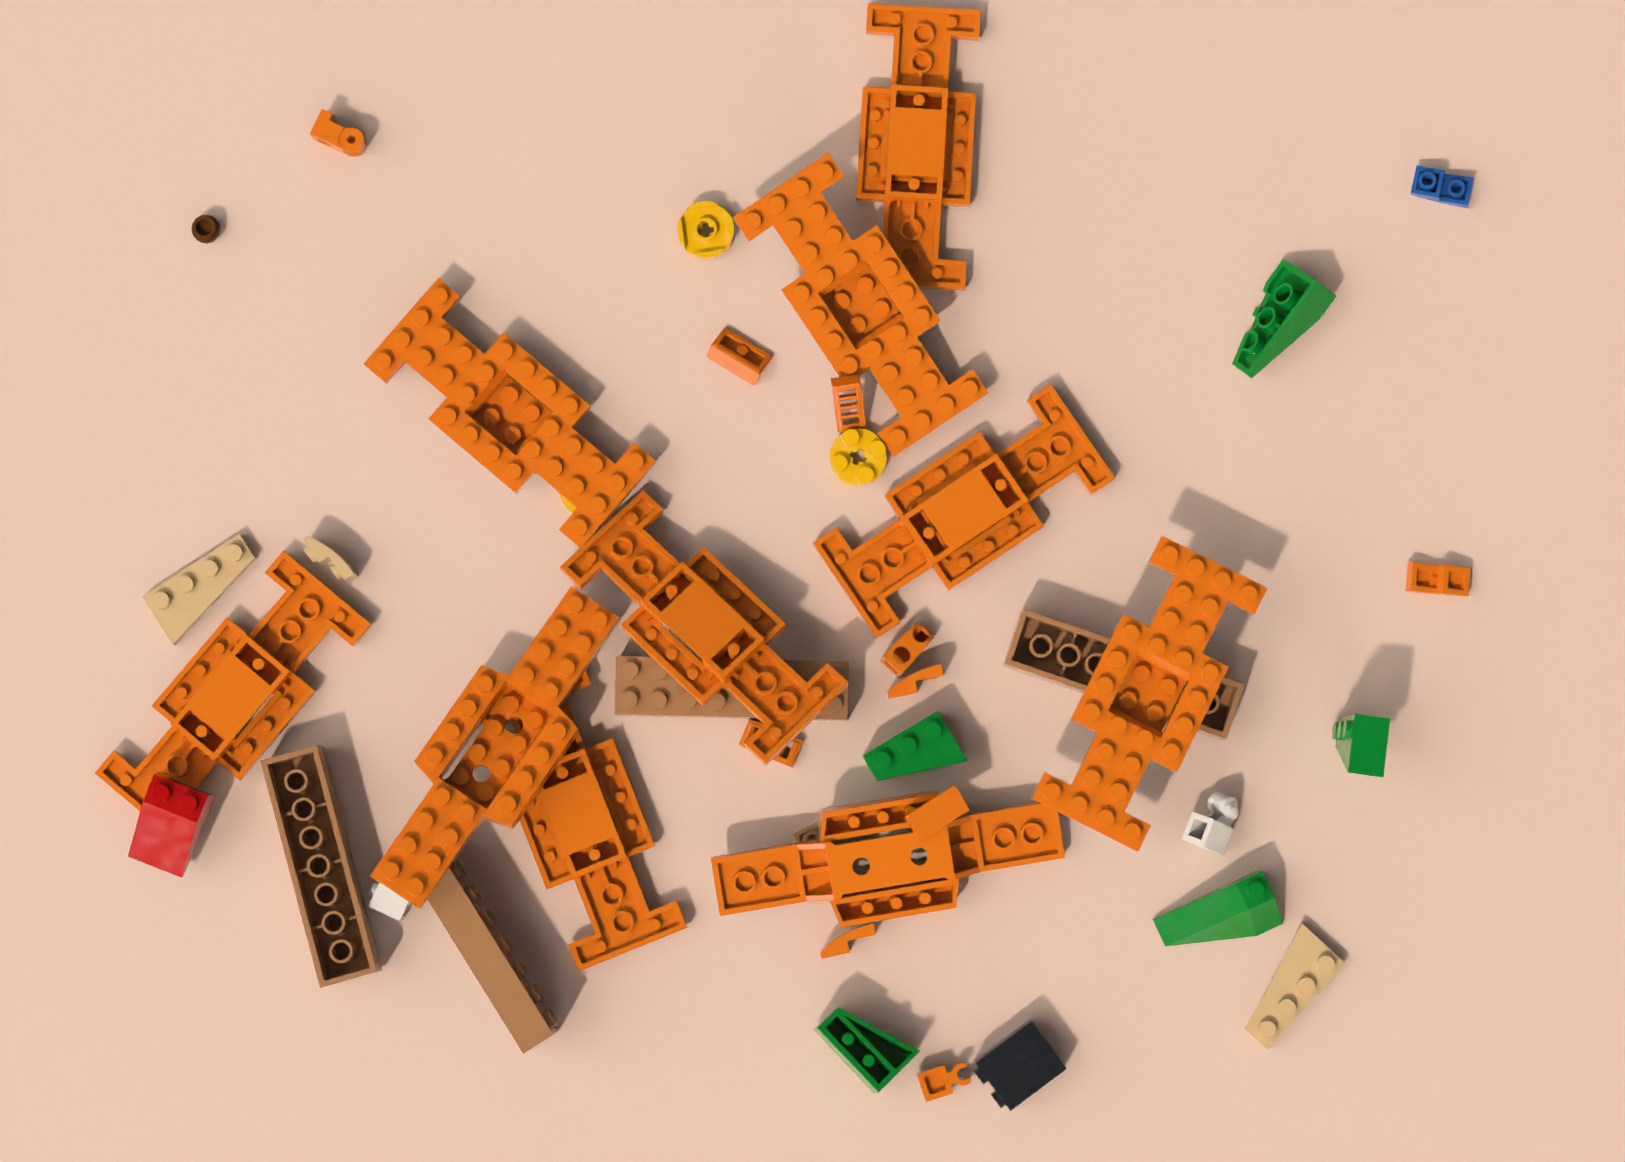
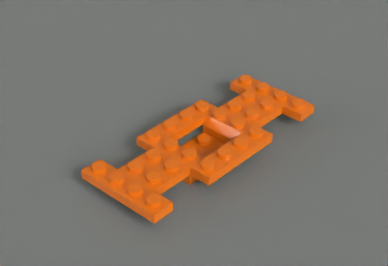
[856,3,981,291]
[733,152,989,457]
[363,277,656,548]
[812,384,1115,639]
[560,490,849,766]
[1031,536,1267,852]
[95,551,372,811]
[482,669,688,971]

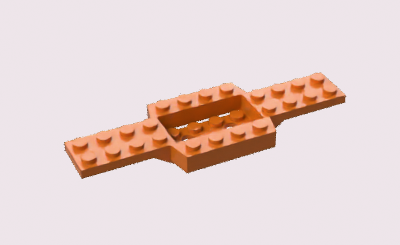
[370,586,620,909]
[710,790,1065,927]

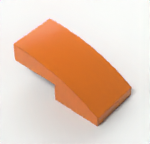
[1406,562,1471,597]
[887,664,944,699]
[820,922,876,959]

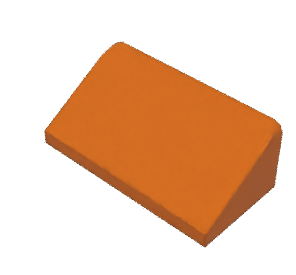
[707,327,773,385]
[904,785,969,842]

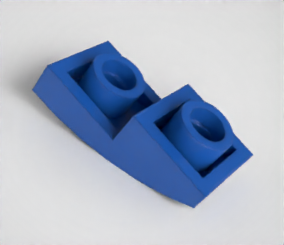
[1411,166,1474,208]

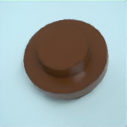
[191,215,221,244]

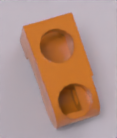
[310,109,367,157]
[880,621,935,678]

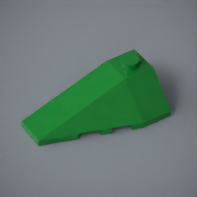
[1232,259,1336,378]
[1153,871,1283,946]

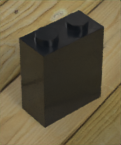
[973,1019,1067,1111]

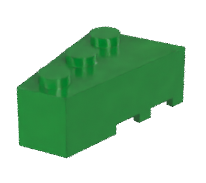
[862,711,967,781]
[1332,714,1390,777]
[813,1007,920,1094]

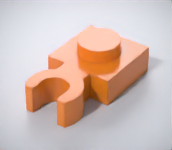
[916,1062,971,1102]

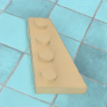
[142,534,257,645]
[1244,923,1346,1050]

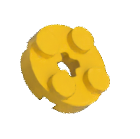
[677,201,734,259]
[829,428,887,487]

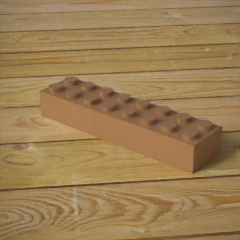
[1002,609,1245,740]
[614,656,849,721]
[260,745,382,988]
[427,860,559,1054]

